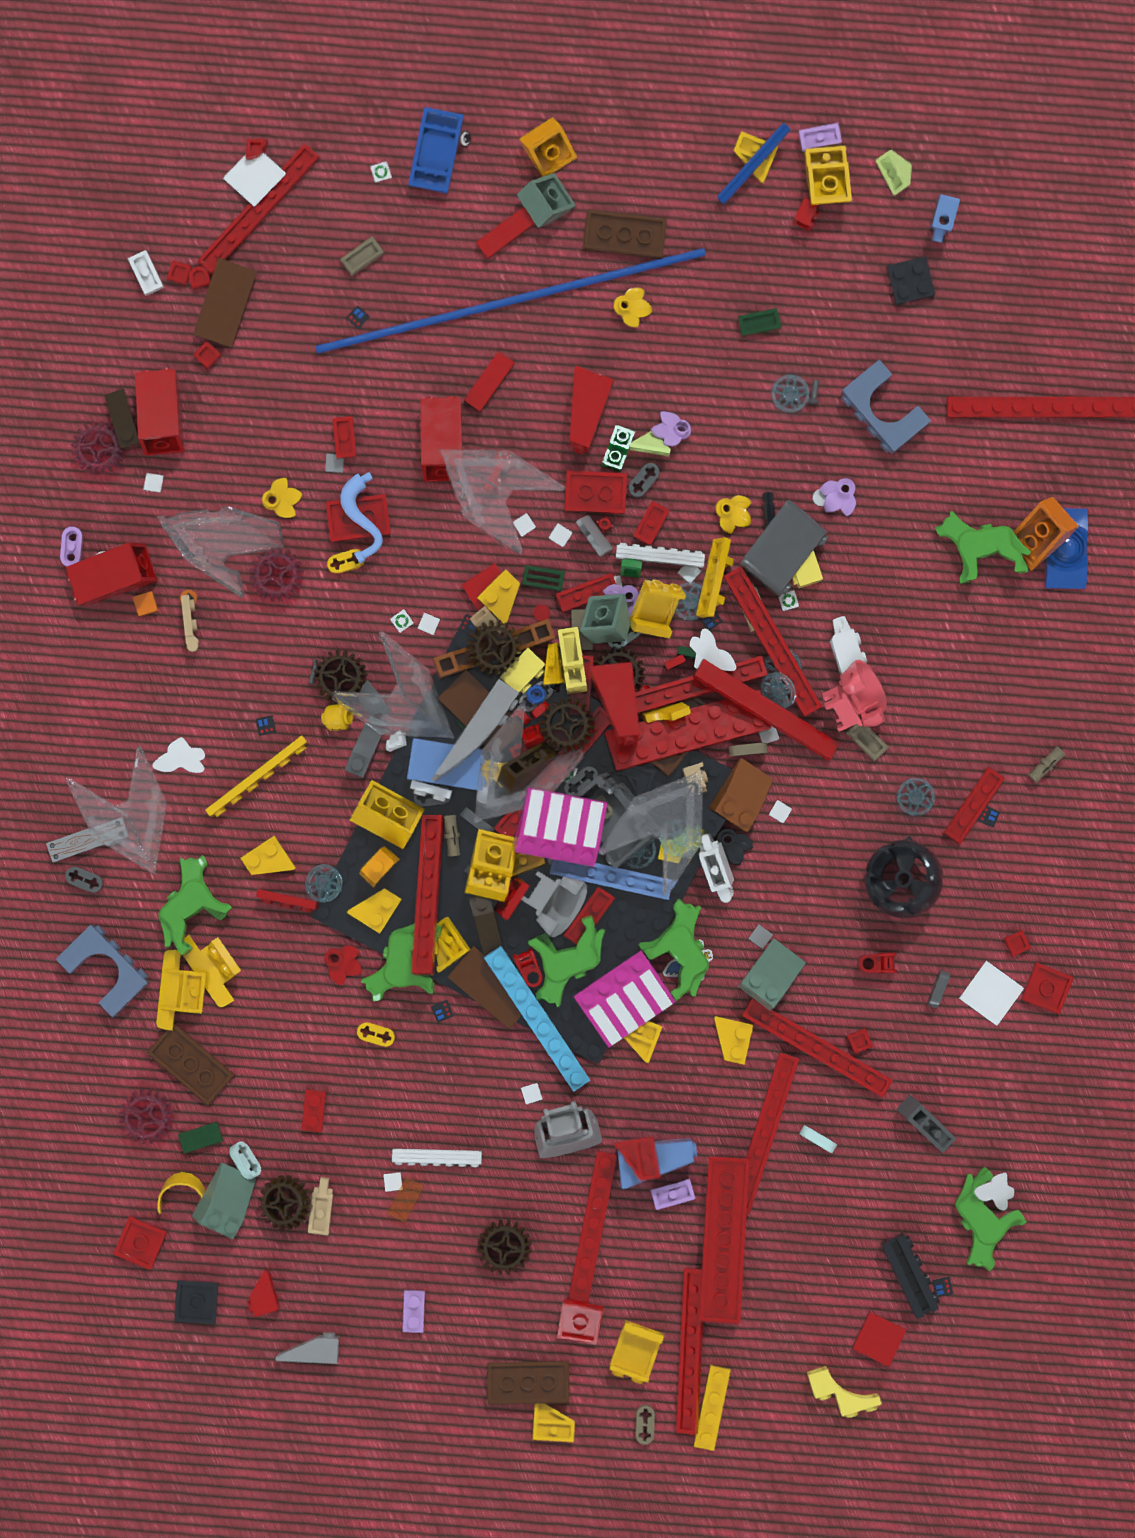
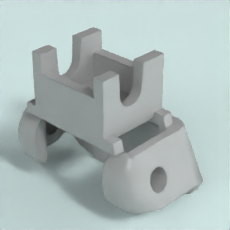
[521,872,587,937]
[534,1101,603,1158]

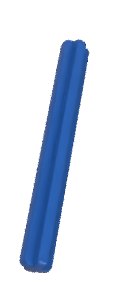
[717,123,790,204]

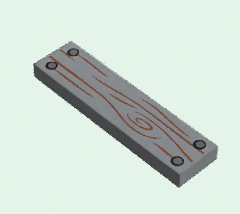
[46,816,130,863]

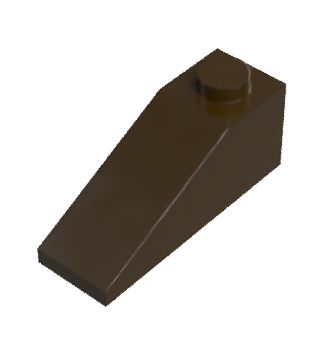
[105,388,141,452]
[497,741,559,794]
[469,895,504,957]

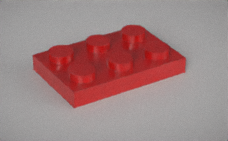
[565,470,627,514]
[326,494,391,542]

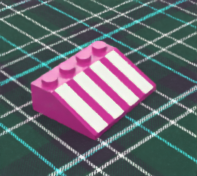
[513,787,607,867]
[574,951,676,1047]

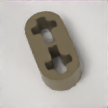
[729,743,768,757]
[635,1404,655,1445]

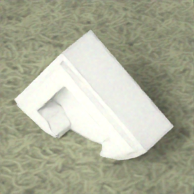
[386,725,407,752]

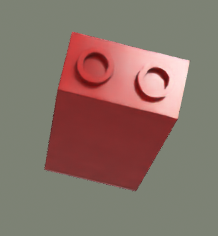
[570,366,614,455]
[135,368,185,456]
[420,396,464,482]
[66,542,158,605]
[591,662,640,746]

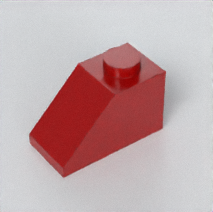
[247,1268,280,1317]

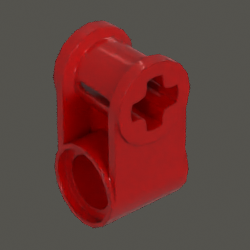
[513,947,543,987]
[857,952,897,973]

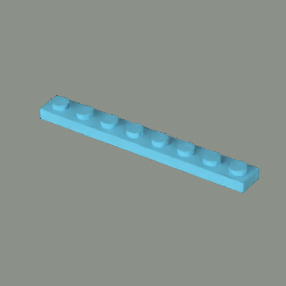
[484,946,590,1092]

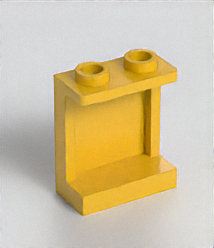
[629,580,686,639]
[609,1320,664,1384]

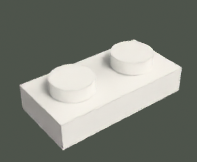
[128,250,164,296]
[410,780,452,802]

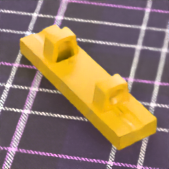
[696,537,734,618]

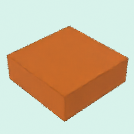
[133,591,159,617]

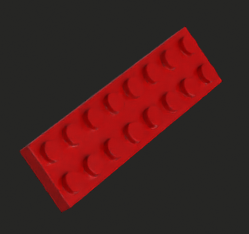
[605,690,771,772]
[699,1156,750,1324]

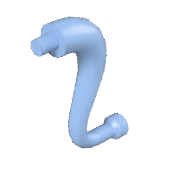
[340,472,383,564]

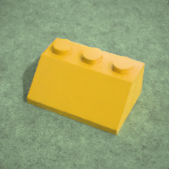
[350,780,425,849]

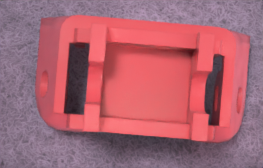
[822,660,887,732]

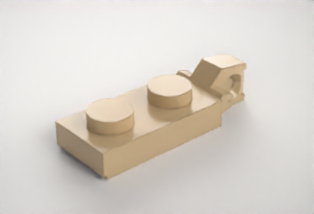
[308,1177,333,1235]

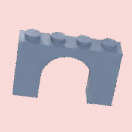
[841,359,931,454]
[56,925,150,1017]

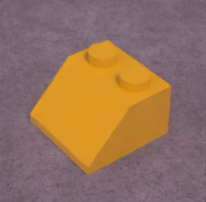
[519,117,577,177]

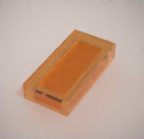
[387,1176,424,1222]

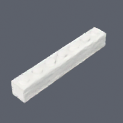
[616,543,705,568]
[392,1149,482,1167]

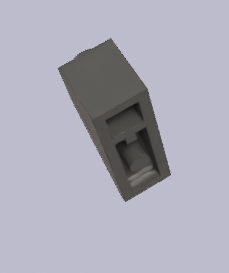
[345,715,387,779]
[896,1095,957,1153]

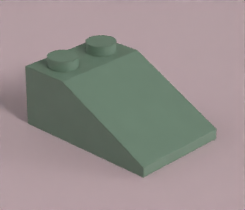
[738,938,806,1011]
[192,1162,256,1239]

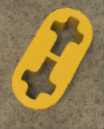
[327,549,364,574]
[357,1022,395,1047]

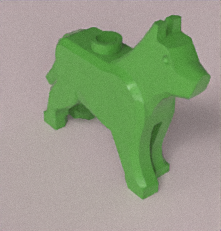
[935,511,1031,584]
[159,855,232,956]
[637,898,709,1001]
[528,915,605,1007]
[361,923,442,1001]
[955,1166,1026,1271]

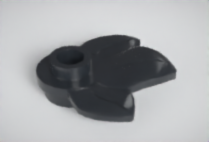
[717,828,753,866]

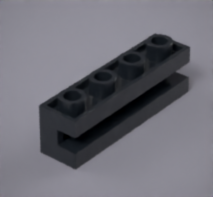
[880,1232,940,1320]

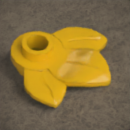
[613,288,652,328]
[262,478,302,518]
[715,495,751,534]

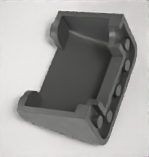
[740,500,829,597]
[576,771,661,869]

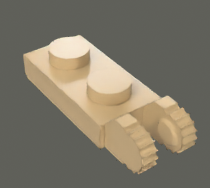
[181,595,199,652]

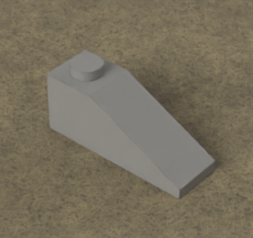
[276,1332,340,1364]

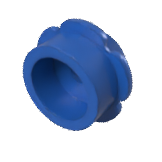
[527,685,547,705]

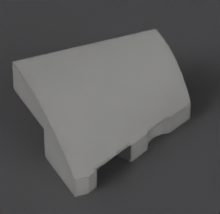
[576,516,613,558]

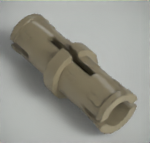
[1028,746,1066,783]
[443,815,461,856]

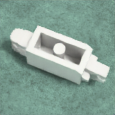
[830,616,867,676]
[699,832,734,903]

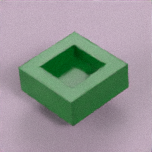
[620,558,642,578]

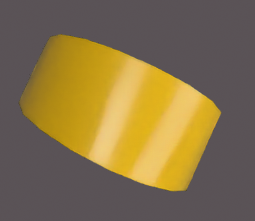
[158,1172,205,1214]

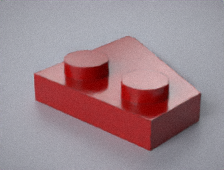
[614,1136,661,1181]

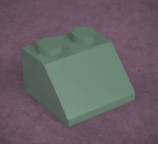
[516,173,576,228]
[580,594,631,644]

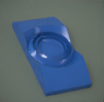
[408,107,464,194]
[1045,508,1088,589]

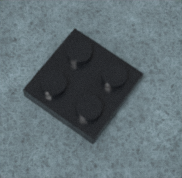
[886,256,936,306]
[174,1280,219,1324]

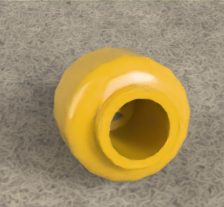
[321,704,353,731]

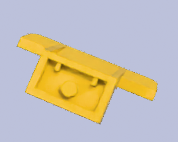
[183,935,241,1007]
[156,950,206,1030]

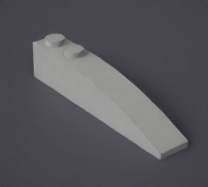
[432,679,519,782]

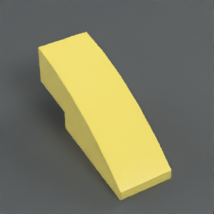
[558,627,587,695]

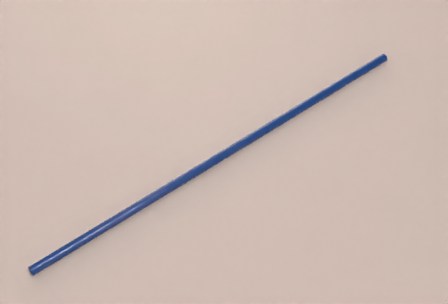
[315,248,706,354]

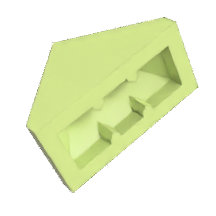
[875,150,912,195]
[630,431,671,456]

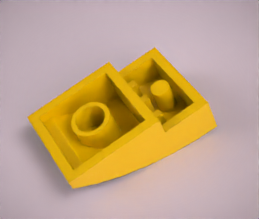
[804,146,852,205]
[465,829,516,902]

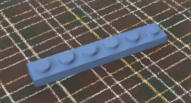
[550,859,673,900]

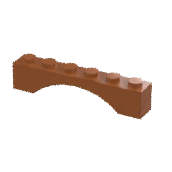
[432,619,555,679]

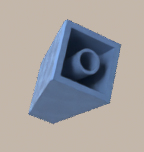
[407,738,493,792]
[618,1138,697,1189]

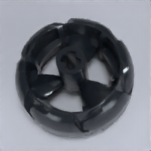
[864,840,943,918]

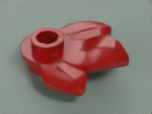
[324,945,362,985]

